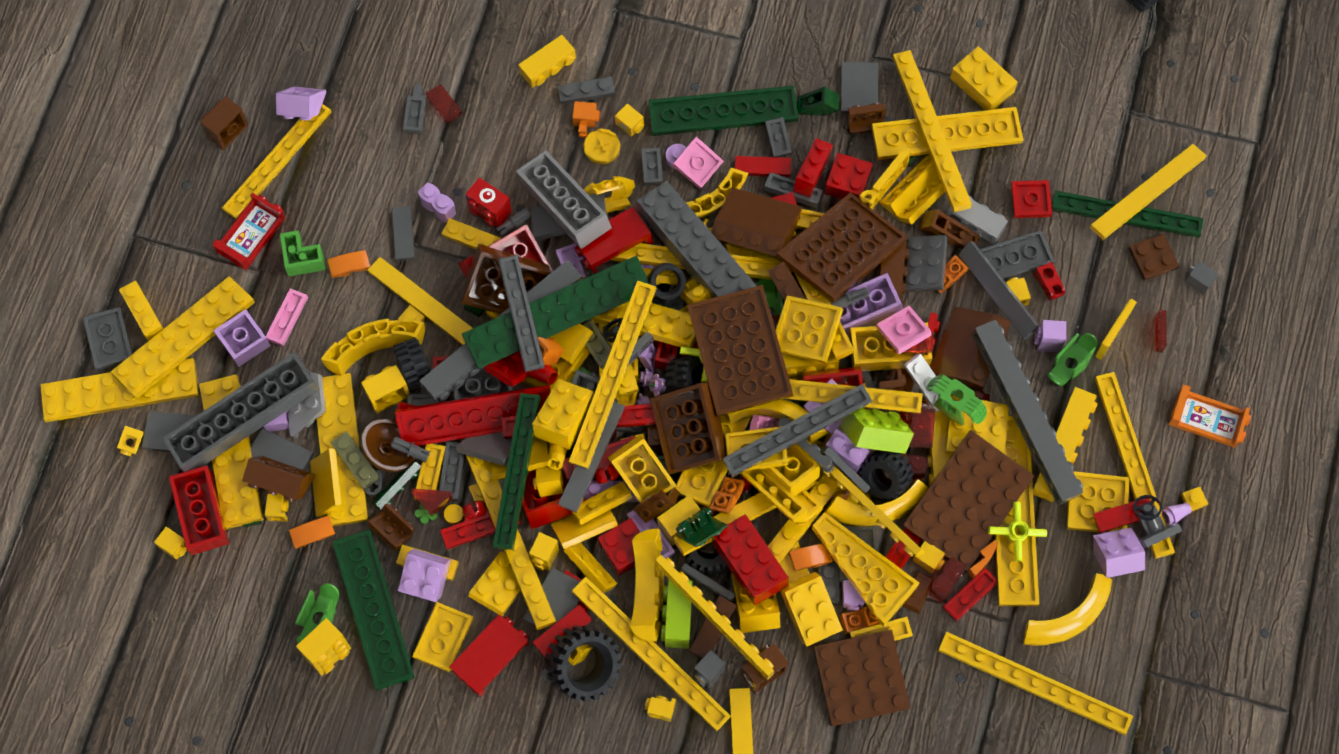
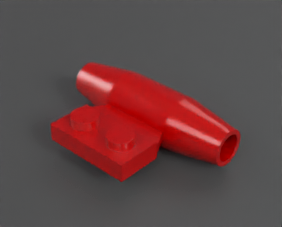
[484,351,558,387]

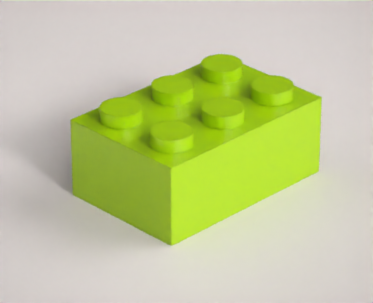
[840,408,914,454]
[661,580,692,649]

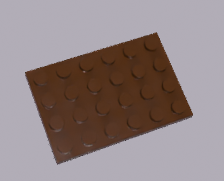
[776,192,908,303]
[687,285,794,417]
[902,430,1034,572]

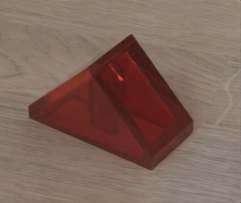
[412,489,453,517]

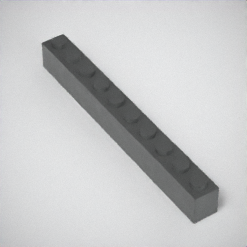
[419,260,583,403]
[971,320,1083,506]

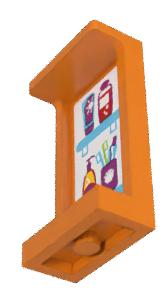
[1168,384,1251,448]

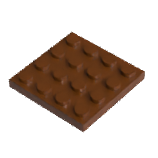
[813,630,911,726]

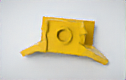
[584,176,635,214]

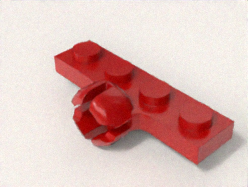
[562,436,636,484]
[440,501,521,550]

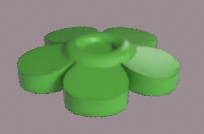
[415,502,437,524]

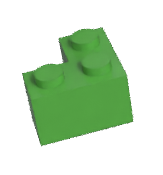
[280,230,326,276]

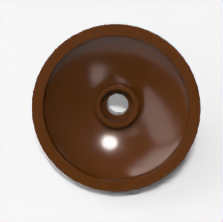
[361,419,415,472]

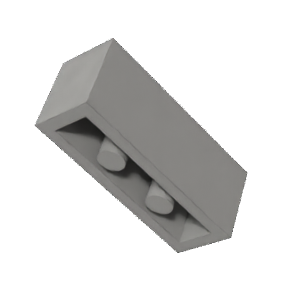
[947,195,1008,245]

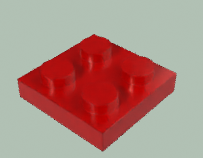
[1011,180,1052,218]

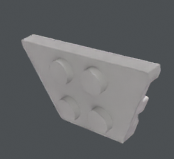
[288,372,326,438]

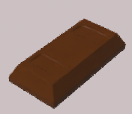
[902,571,935,614]

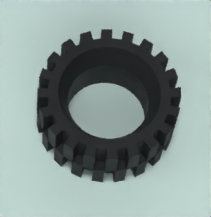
[545,625,622,702]

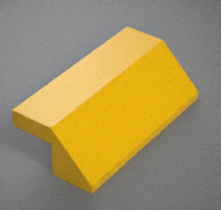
[880,154,961,225]
[740,469,822,522]

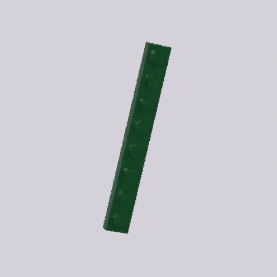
[1052,190,1203,238]
[493,393,541,551]

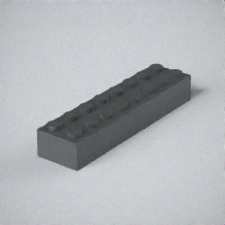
[637,181,757,298]
[163,352,320,472]

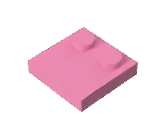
[672,137,724,189]
[877,306,932,354]

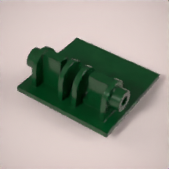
[676,507,728,547]

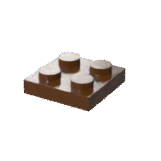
[1128,234,1179,281]

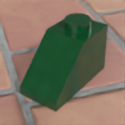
[797,86,839,116]

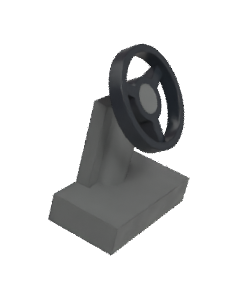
[603,318,654,367]
[1133,495,1182,547]

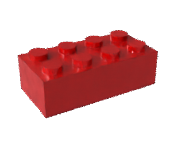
[169,466,230,555]
[712,514,789,606]

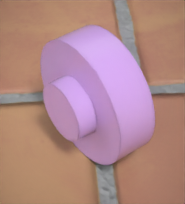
[666,144,686,169]

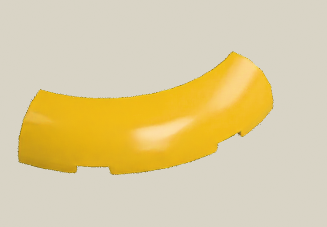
[686,168,748,219]
[321,318,425,376]
[725,399,828,443]
[824,479,928,526]
[630,528,664,641]
[1023,573,1112,646]

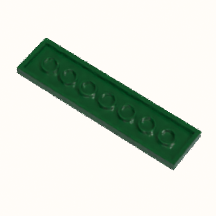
[648,85,799,136]
[332,529,415,691]

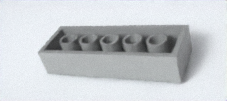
[516,151,612,249]

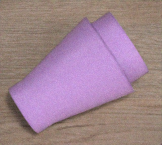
[1161,503,1191,525]

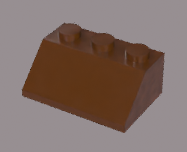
[242,456,316,502]

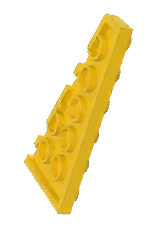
[812,512,919,627]

